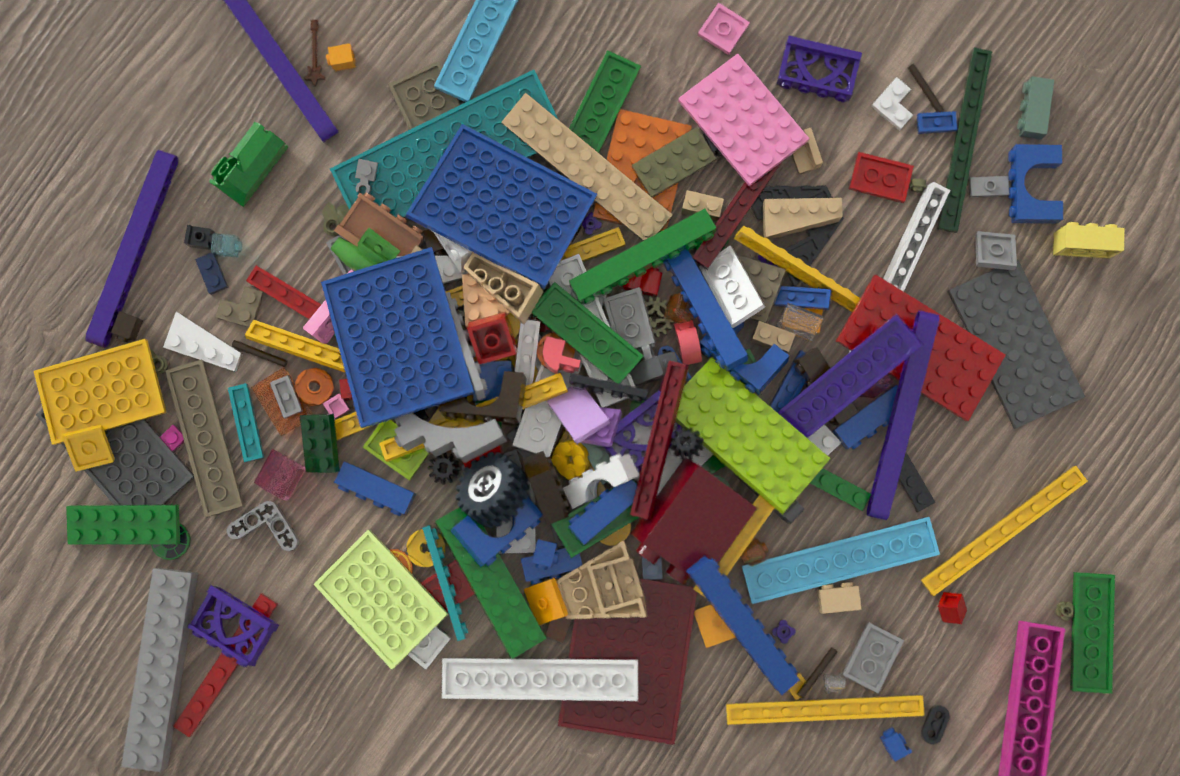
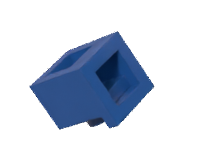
[879,728,912,762]

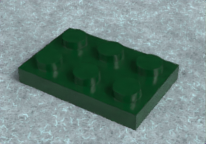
[300,414,340,473]

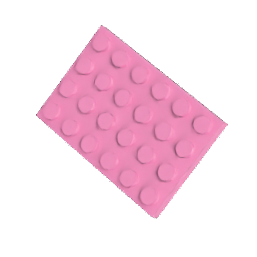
[678,53,810,187]

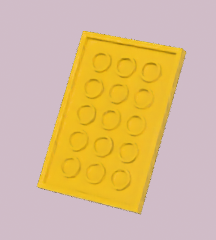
[34,339,167,445]

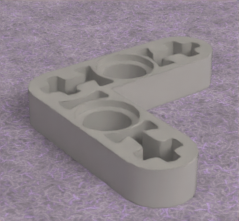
[227,501,299,551]

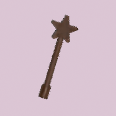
[304,19,326,87]

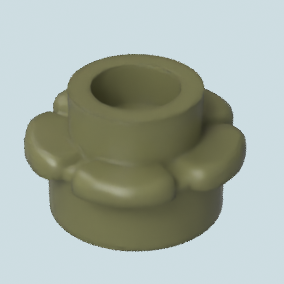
[909,179,927,192]
[1056,601,1074,621]

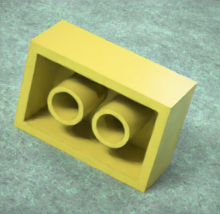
[1053,222,1125,258]

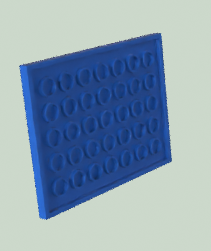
[406,124,597,289]
[321,247,475,429]

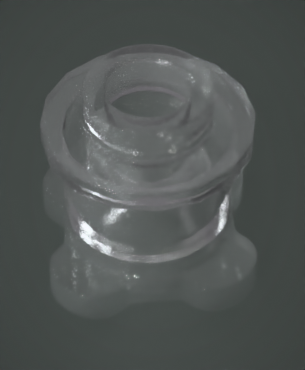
[824,673,846,694]

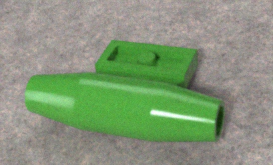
[331,228,400,271]

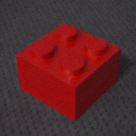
[467,312,517,365]

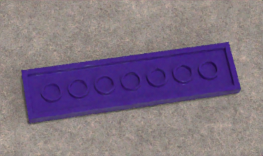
[777,314,923,438]

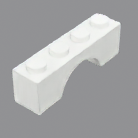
[563,454,639,509]

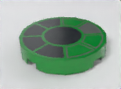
[151,523,191,560]

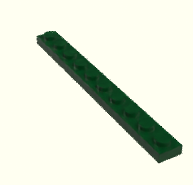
[938,47,993,233]

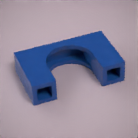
[1008,144,1063,224]
[699,322,789,395]
[451,497,543,567]

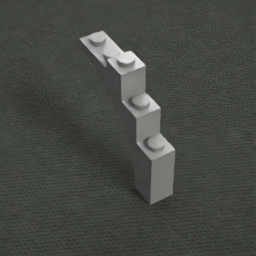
[394,413,507,463]

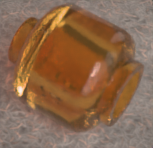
[740,538,769,567]

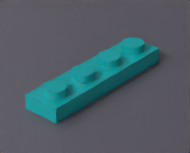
[228,383,265,462]

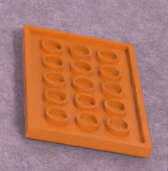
[593,109,692,233]

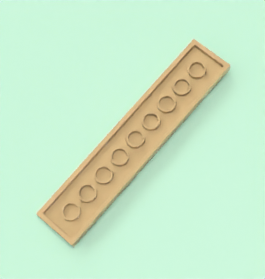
[501,93,672,241]

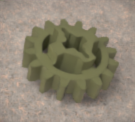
[644,297,675,338]

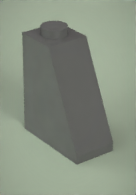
[630,351,678,386]

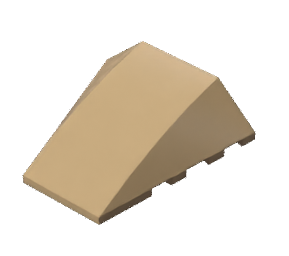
[556,540,647,619]

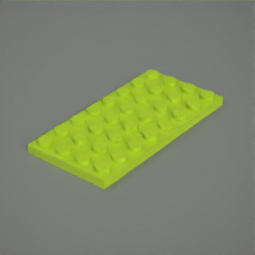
[675,357,831,514]

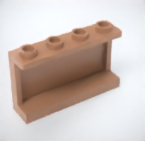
[334,192,424,256]

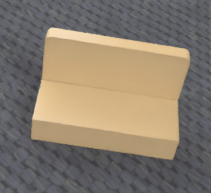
[792,128,823,174]

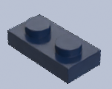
[195,252,228,295]

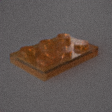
[251,367,313,436]

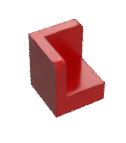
[938,592,967,624]

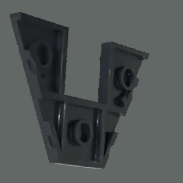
[751,185,844,287]

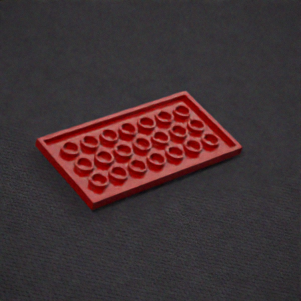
[836,275,1006,421]

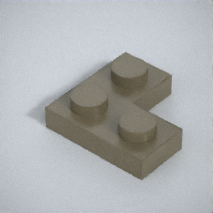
[215,287,264,327]

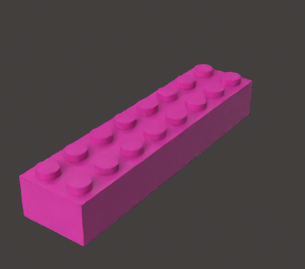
[998,620,1065,776]

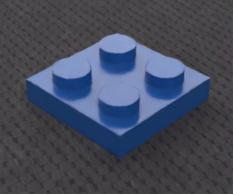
[472,360,511,401]

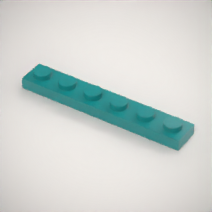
[422,525,469,641]

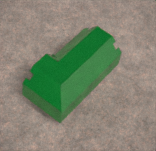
[209,122,288,207]

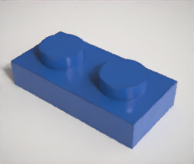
[917,111,958,134]

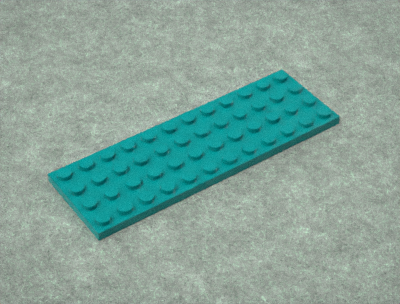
[330,70,558,218]

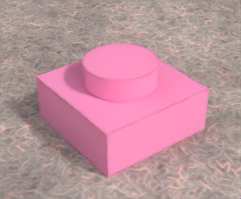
[323,394,350,420]

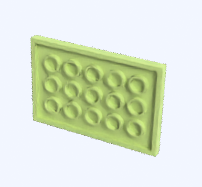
[314,530,449,670]

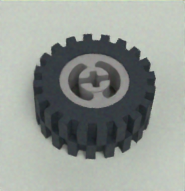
[455,452,530,528]

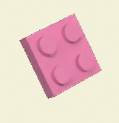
[698,3,750,55]

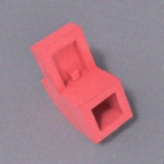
[674,320,702,365]
[543,336,581,374]

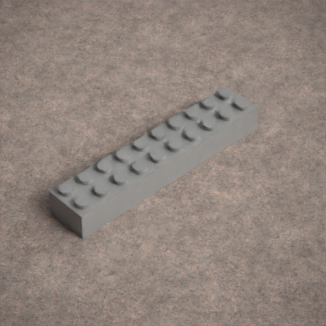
[121,568,198,772]

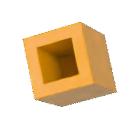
[326,43,356,71]

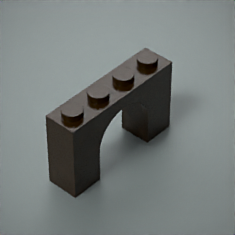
[440,371,527,425]

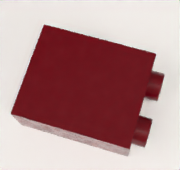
[631,457,757,585]

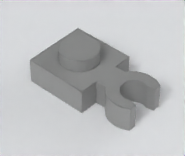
[355,159,379,194]

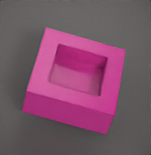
[160,425,184,452]

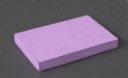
[547,386,610,444]

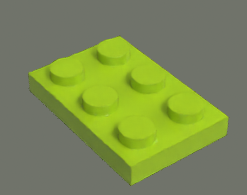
[363,420,430,481]

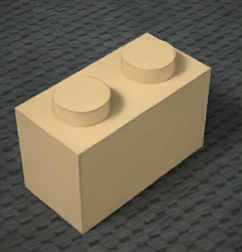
[681,190,724,222]
[750,321,795,353]
[817,582,861,614]

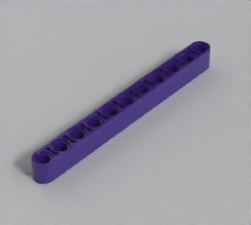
[224,0,339,143]
[85,150,178,348]
[867,311,939,520]

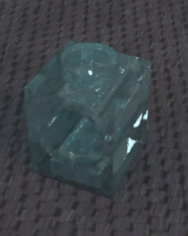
[211,233,242,257]

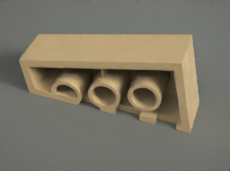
[762,198,843,240]
[463,252,543,324]

